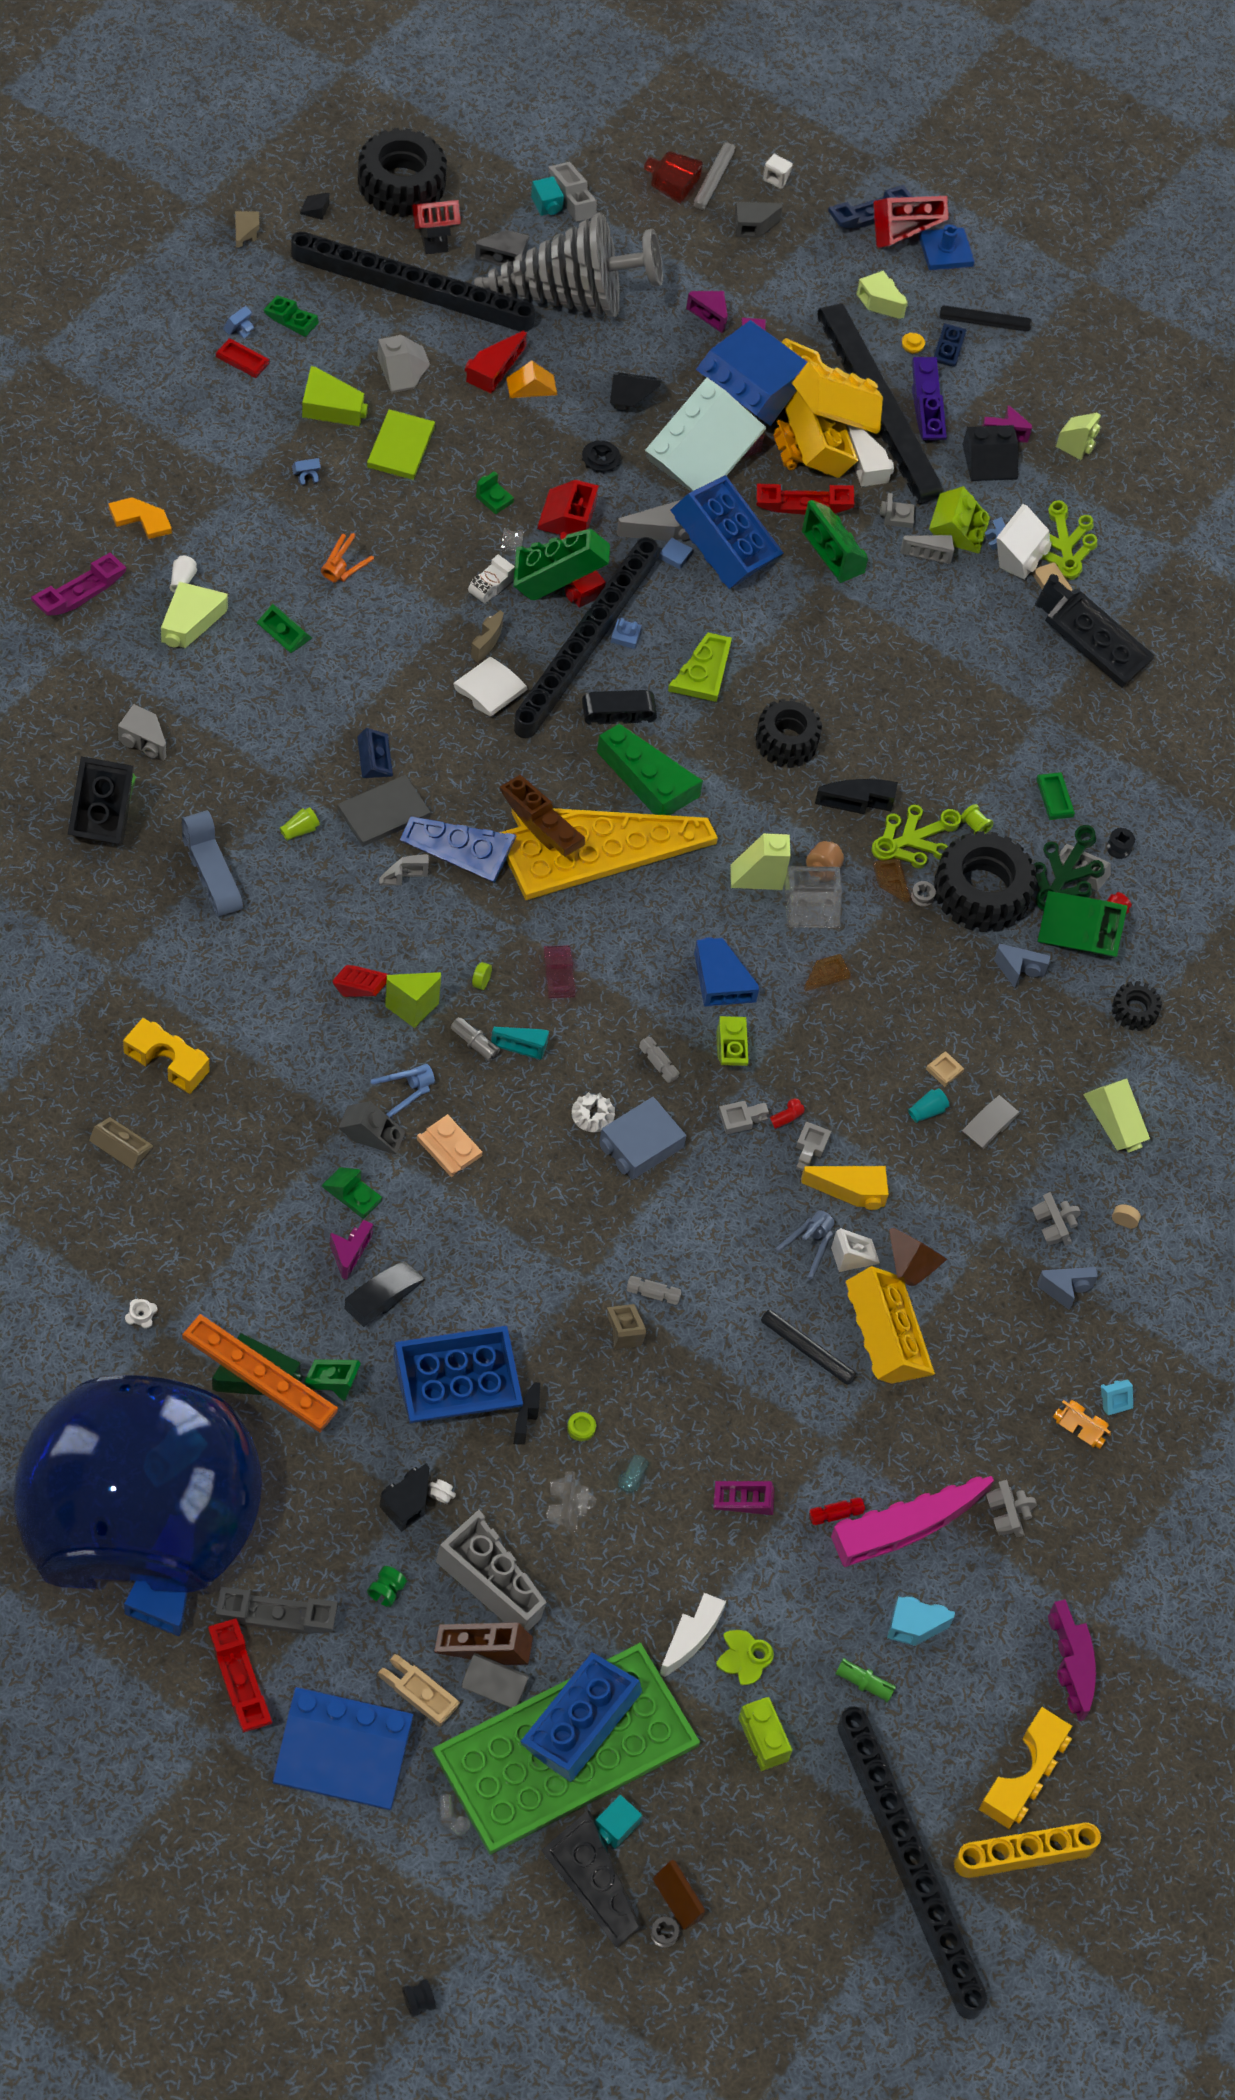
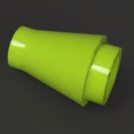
[279,807,320,841]

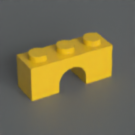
[123,1018,209,1094]

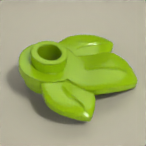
[716,1630,774,1685]

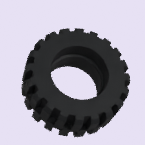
[358,128,447,217]
[934,831,1037,932]

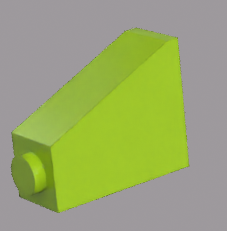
[302,366,368,427]

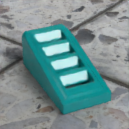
[491,1027,549,1060]

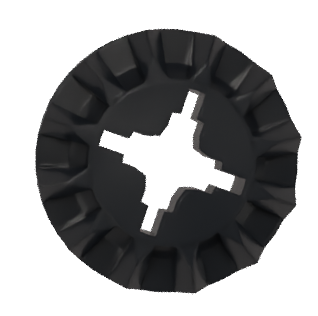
[582,440,621,474]

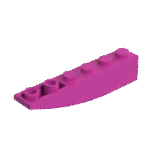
[831,1476,994,1567]

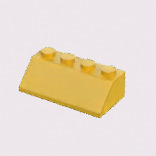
[792,361,883,434]
[846,1266,935,1384]

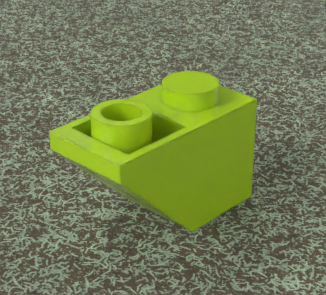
[716,1016,748,1066]

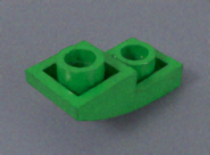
[264,295,319,337]

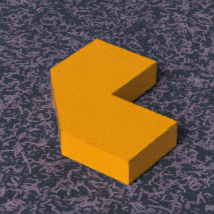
[108,497,172,539]

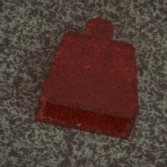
[644,151,703,204]

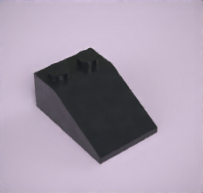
[67,756,134,844]

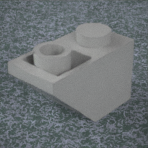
[118,704,166,761]

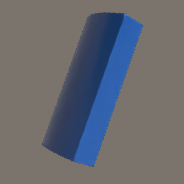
[521,1652,642,1782]

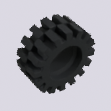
[1112,981,1162,1031]

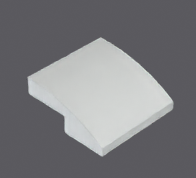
[453,657,527,716]

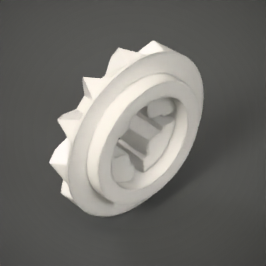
[572,1092,615,1132]

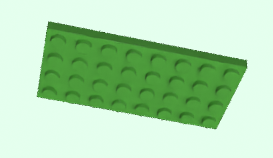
[432,1643,700,1855]

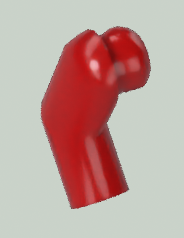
[770,1098,804,1129]

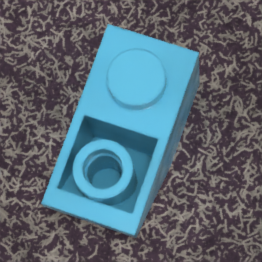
[887,1596,955,1646]

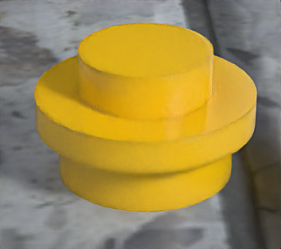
[901,333,925,354]

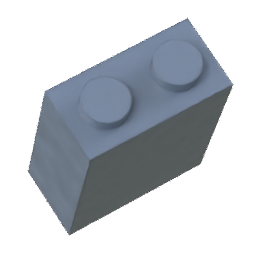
[599,1097,686,1180]

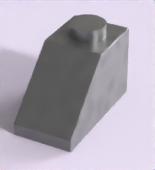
[475,230,529,266]

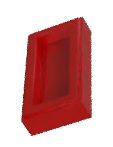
[216,338,269,378]

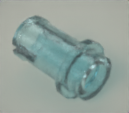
[618,1455,649,1493]

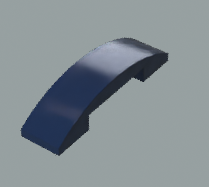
[828,185,913,228]

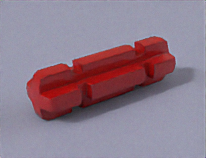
[809,1497,865,1525]

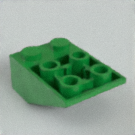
[1037,891,1128,958]

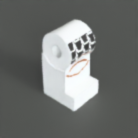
[468,554,515,604]

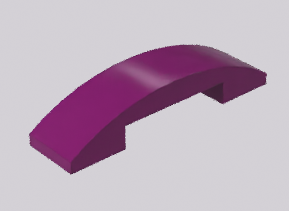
[31,552,126,616]

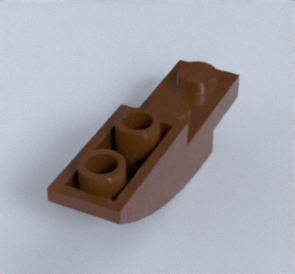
[500,775,586,857]

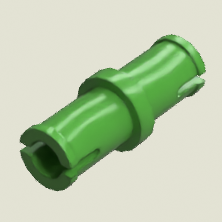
[835,1658,896,1703]

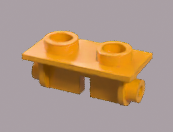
[773,420,804,470]
[1053,1400,1111,1449]

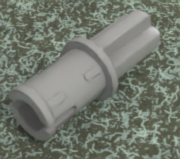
[451,1017,500,1062]

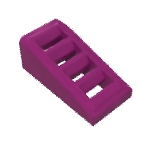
[714,1481,775,1515]

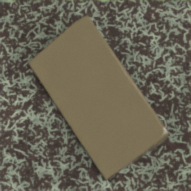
[89,1117,153,1169]

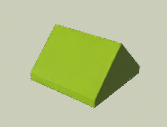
[385,972,441,1028]

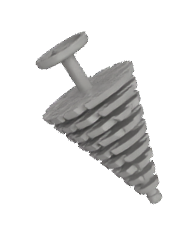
[474,212,663,317]

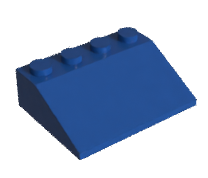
[696,320,807,426]
[670,475,783,589]
[393,1326,523,1423]
[273,1687,413,1810]

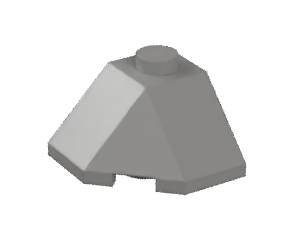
[377,335,430,393]

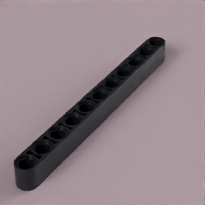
[291,231,535,332]
[817,303,943,504]
[514,537,658,738]
[837,1706,988,2020]

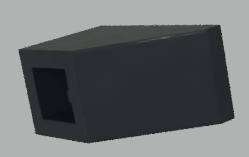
[380,1463,430,1532]

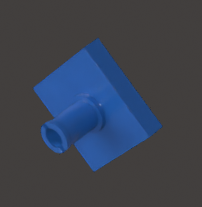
[918,224,975,270]

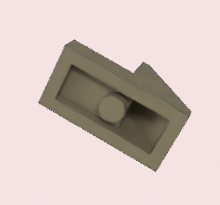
[607,1304,646,1349]

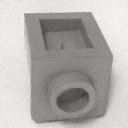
[880,493,914,528]

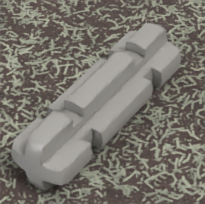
[639,1036,679,1083]
[627,1276,681,1305]

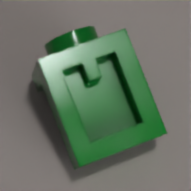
[476,471,514,515]

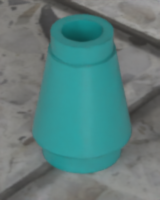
[908,1088,950,1123]

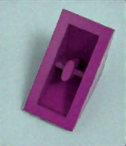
[686,291,728,333]

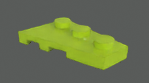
[668,633,732,702]

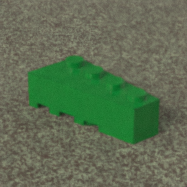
[513,529,610,601]
[597,724,703,815]

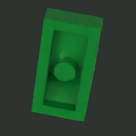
[322,1167,382,1219]
[304,1359,361,1401]

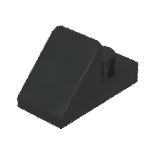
[419,226,451,254]

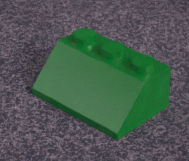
[802,500,868,583]

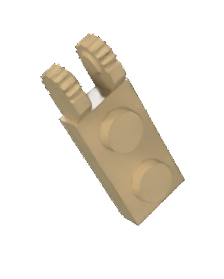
[378,1654,460,1727]

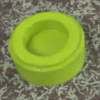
[472,962,492,990]
[567,1412,596,1441]

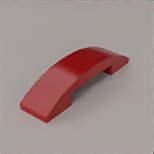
[757,484,854,515]
[208,1618,272,1733]

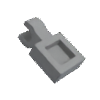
[719,1101,769,1135]
[796,1122,831,1171]

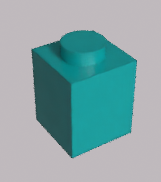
[531,176,564,216]
[595,1795,642,1849]

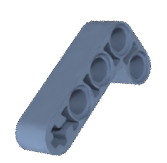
[182,810,243,917]

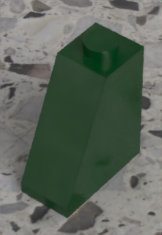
[212,1333,303,1395]

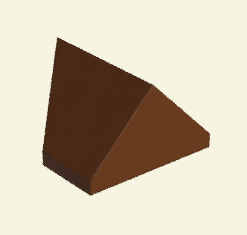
[889,1228,947,1286]

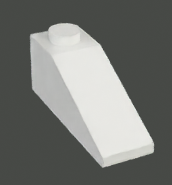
[845,424,894,487]

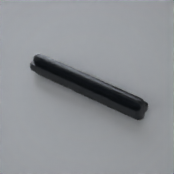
[939,305,1032,332]
[761,1310,856,1385]

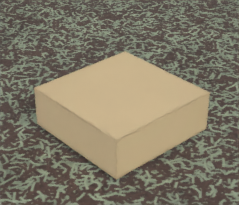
[926,1051,964,1087]

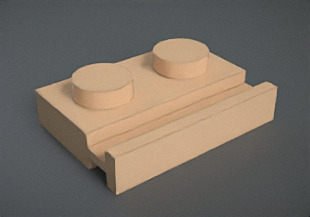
[417,1114,482,1177]

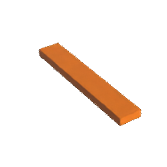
[182,1314,338,1433]

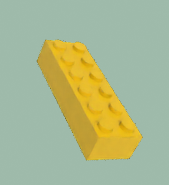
[781,338,858,478]

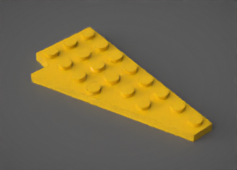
[499,808,718,901]

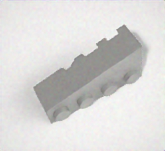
[436,1510,546,1631]

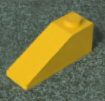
[801,1166,889,1210]

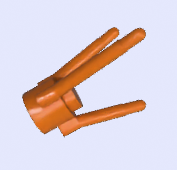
[321,533,374,583]

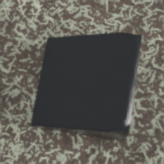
[300,193,330,220]

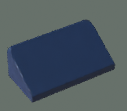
[357,727,393,778]

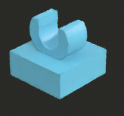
[1101,1380,1133,1415]

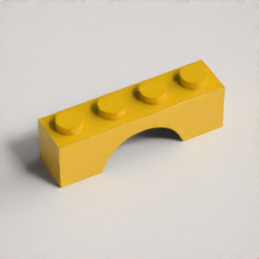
[979,1707,1072,1829]

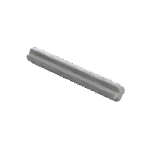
[693,142,735,210]

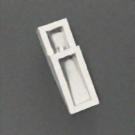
[660,1593,726,1677]

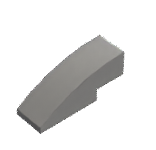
[549,162,597,222]

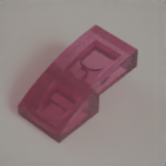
[543,945,575,998]

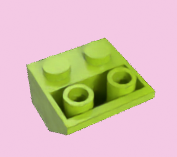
[929,486,990,553]

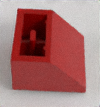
[537,480,599,535]

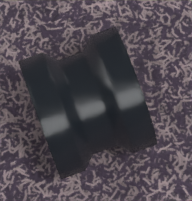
[1106,828,1135,859]
[402,1979,436,2017]

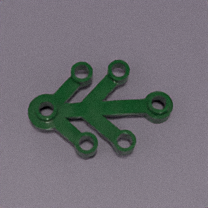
[1034,825,1105,911]

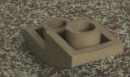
[471,610,504,663]

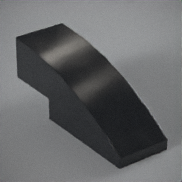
[815,779,898,815]
[344,1261,425,1327]

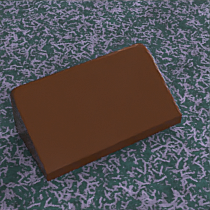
[653,1860,705,1930]

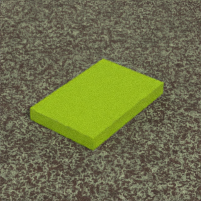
[367,409,435,480]

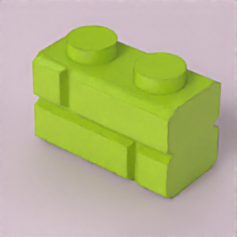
[738,1697,793,1771]

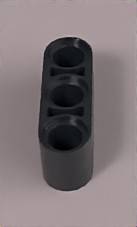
[582,690,657,725]

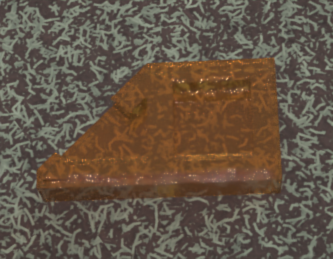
[873,859,910,902]
[804,954,851,991]

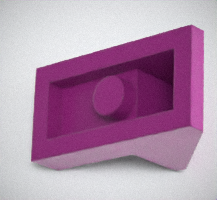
[982,405,1032,443]
[330,1220,373,1280]

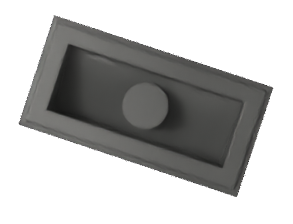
[461,1653,529,1708]

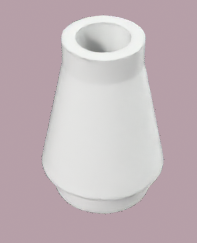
[170,556,197,593]

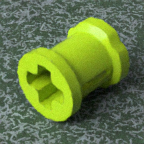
[961,804,994,835]

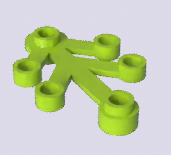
[1041,500,1098,580]
[871,805,961,869]

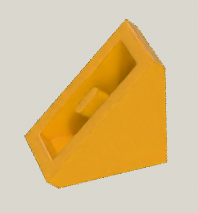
[506,361,557,398]

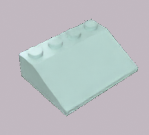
[645,378,766,492]

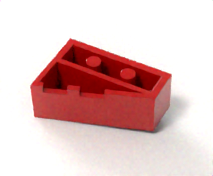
[873,196,949,248]

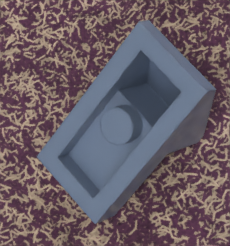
[994,943,1050,988]
[1037,1267,1098,1310]

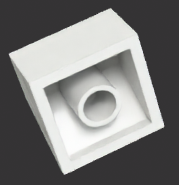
[996,504,1051,579]

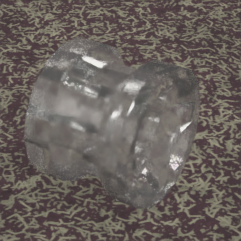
[501,527,523,554]

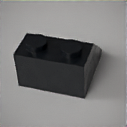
[962,425,1018,482]

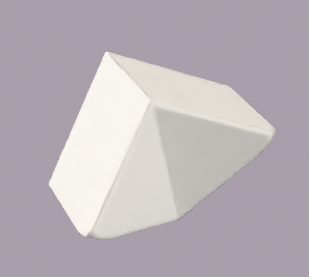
[763,154,792,189]

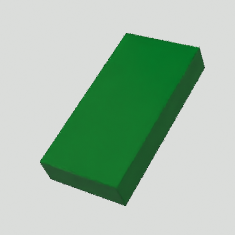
[1036,772,1075,820]

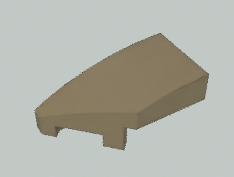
[235,211,259,247]

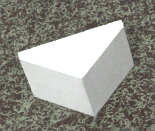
[831,1228,880,1272]

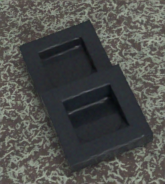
[513,1382,540,1445]

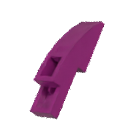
[1048,1599,1096,1722]

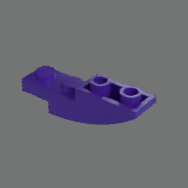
[912,357,947,440]

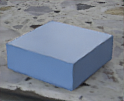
[659,538,693,569]

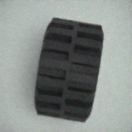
[755,698,822,768]

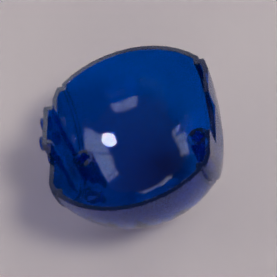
[13,1375,262,1592]

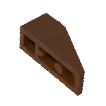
[434,1622,533,1665]

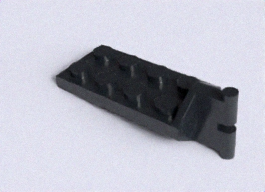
[1035,574,1155,688]

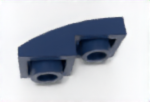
[934,323,967,367]

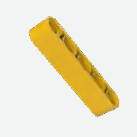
[954,1823,1101,1878]

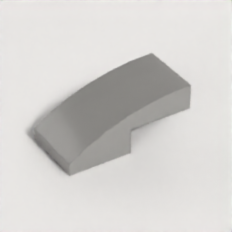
[962,1095,1020,1149]

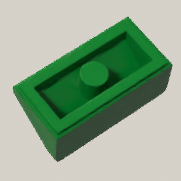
[257,603,312,653]

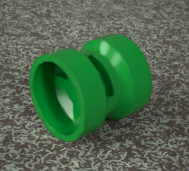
[367,1566,407,1607]

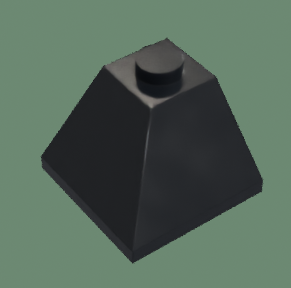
[610,372,661,410]

